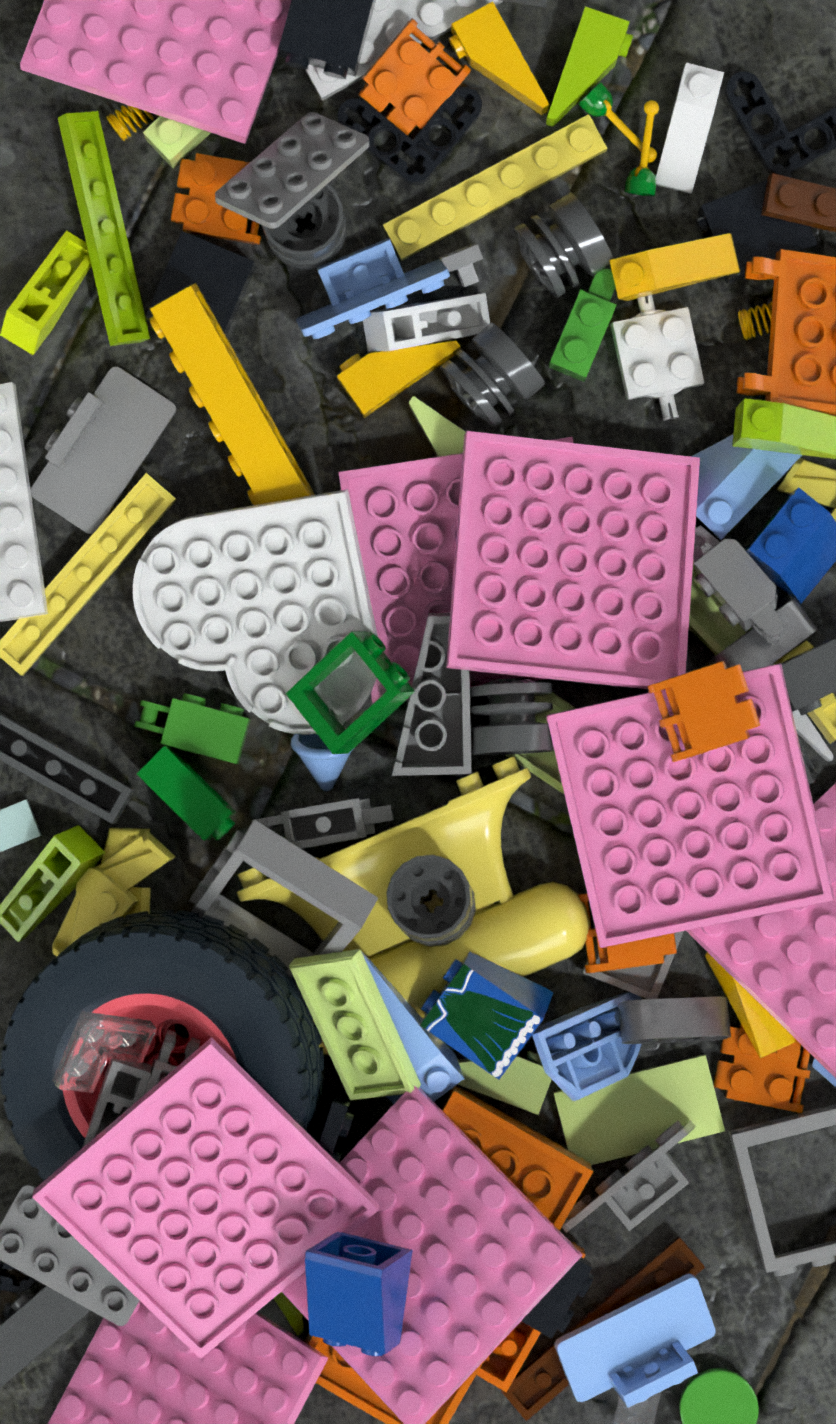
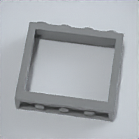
[189,819,378,976]
[728,1104,836,1276]

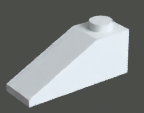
[656,63,724,194]
[363,293,490,352]

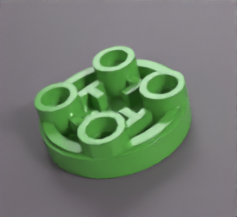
[679,1368,759,1424]

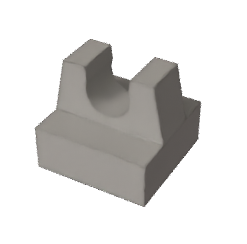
[438,243,483,287]

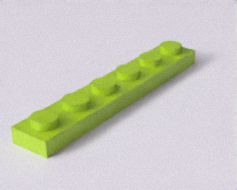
[58,111,150,346]

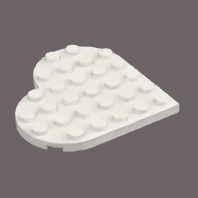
[133,489,378,735]

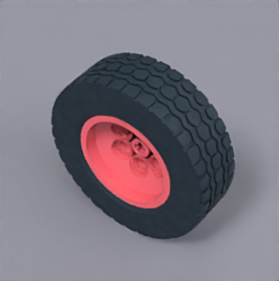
[1,910,324,1181]

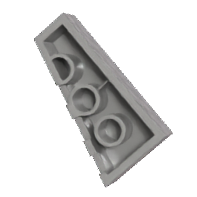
[392,612,472,776]

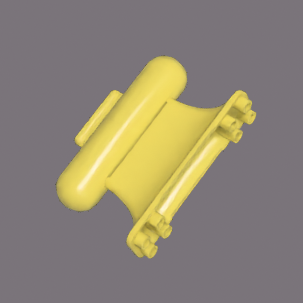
[236,756,590,1056]

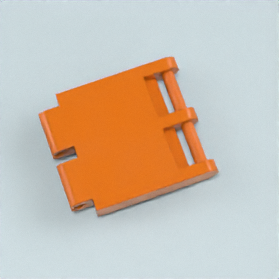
[358,18,471,135]
[171,153,261,245]
[647,661,760,762]
[578,893,677,973]
[714,1023,811,1113]

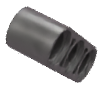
[708,598,817,671]
[618,997,731,1044]

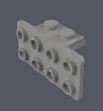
[215,112,369,229]
[31,367,176,534]
[562,1120,696,1233]
[0,1184,140,1326]

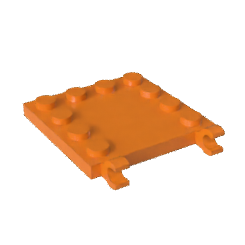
[737,249,836,416]

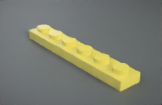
[383,114,607,261]
[0,473,177,676]

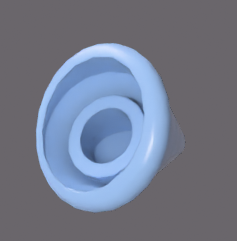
[291,734,354,791]

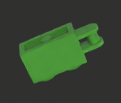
[548,269,617,382]
[134,693,251,764]

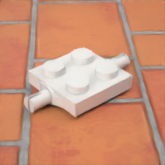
[610,295,704,421]

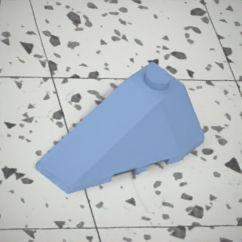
[692,434,802,540]
[361,951,465,1104]

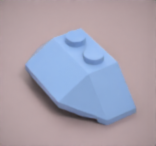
[532,992,642,1101]

